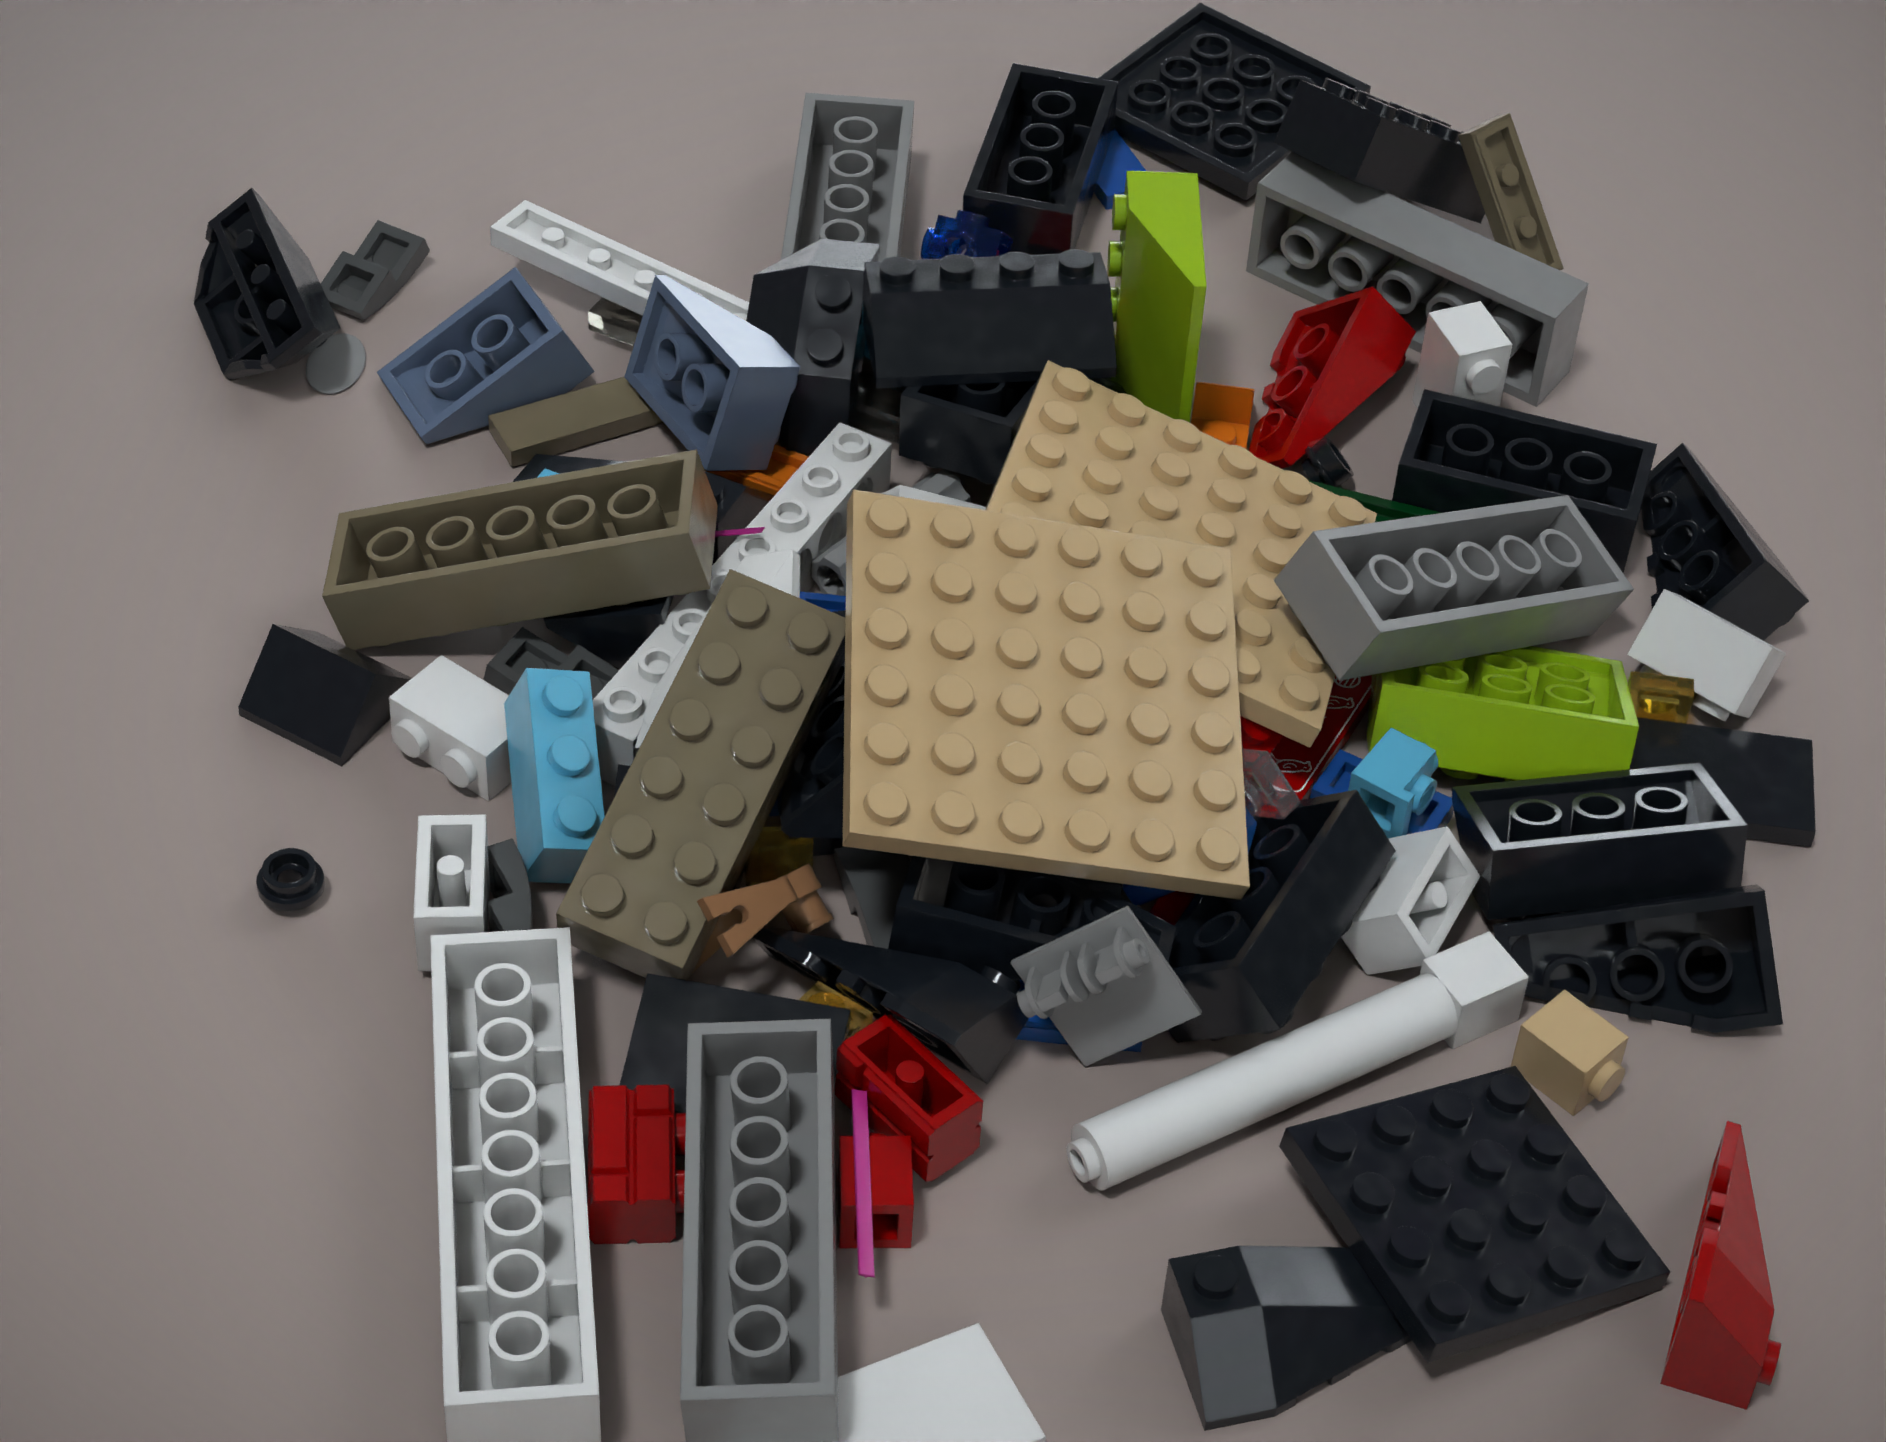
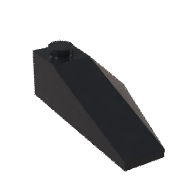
[752,926,1029,1084]

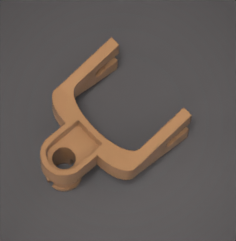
[693,863,834,972]

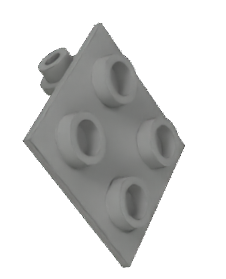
[1011,906,1202,1067]

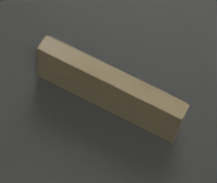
[1458,113,1564,270]
[488,377,664,467]

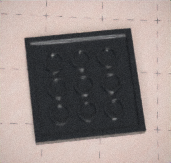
[1098,3,1371,200]
[1279,1066,1670,1363]

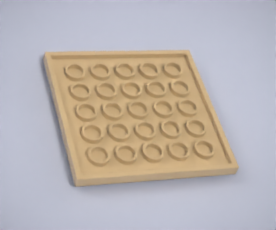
[985,360,1377,748]
[843,489,1250,900]

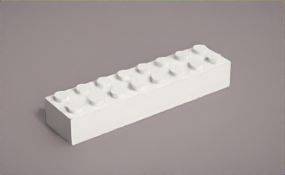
[430,927,601,1442]

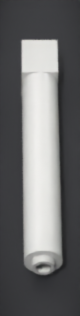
[1066,931,1529,1190]

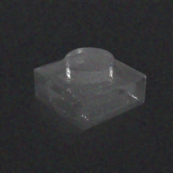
[1242,749,1301,819]

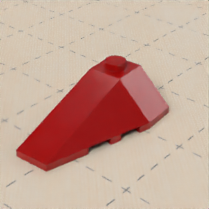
[1249,286,1416,469]
[1660,1121,1781,1410]

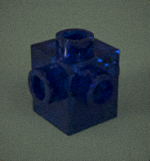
[920,210,1013,260]

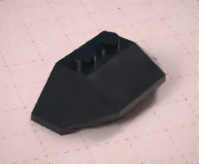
[193,188,340,380]
[746,238,880,456]

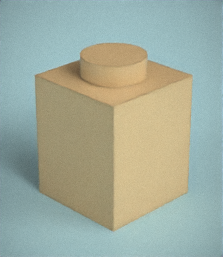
[1510,989,1629,1116]

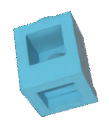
[1348,727,1438,838]

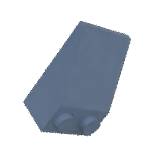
[377,267,595,444]
[624,275,800,471]

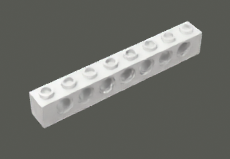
[593,422,892,786]

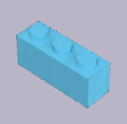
[504,668,605,883]

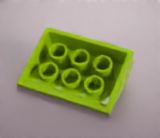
[1107,171,1207,422]
[1367,646,1639,782]

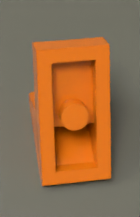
[1191,382,1255,449]

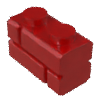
[835,1014,983,1182]
[588,1084,686,1244]

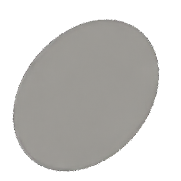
[306,333,366,394]

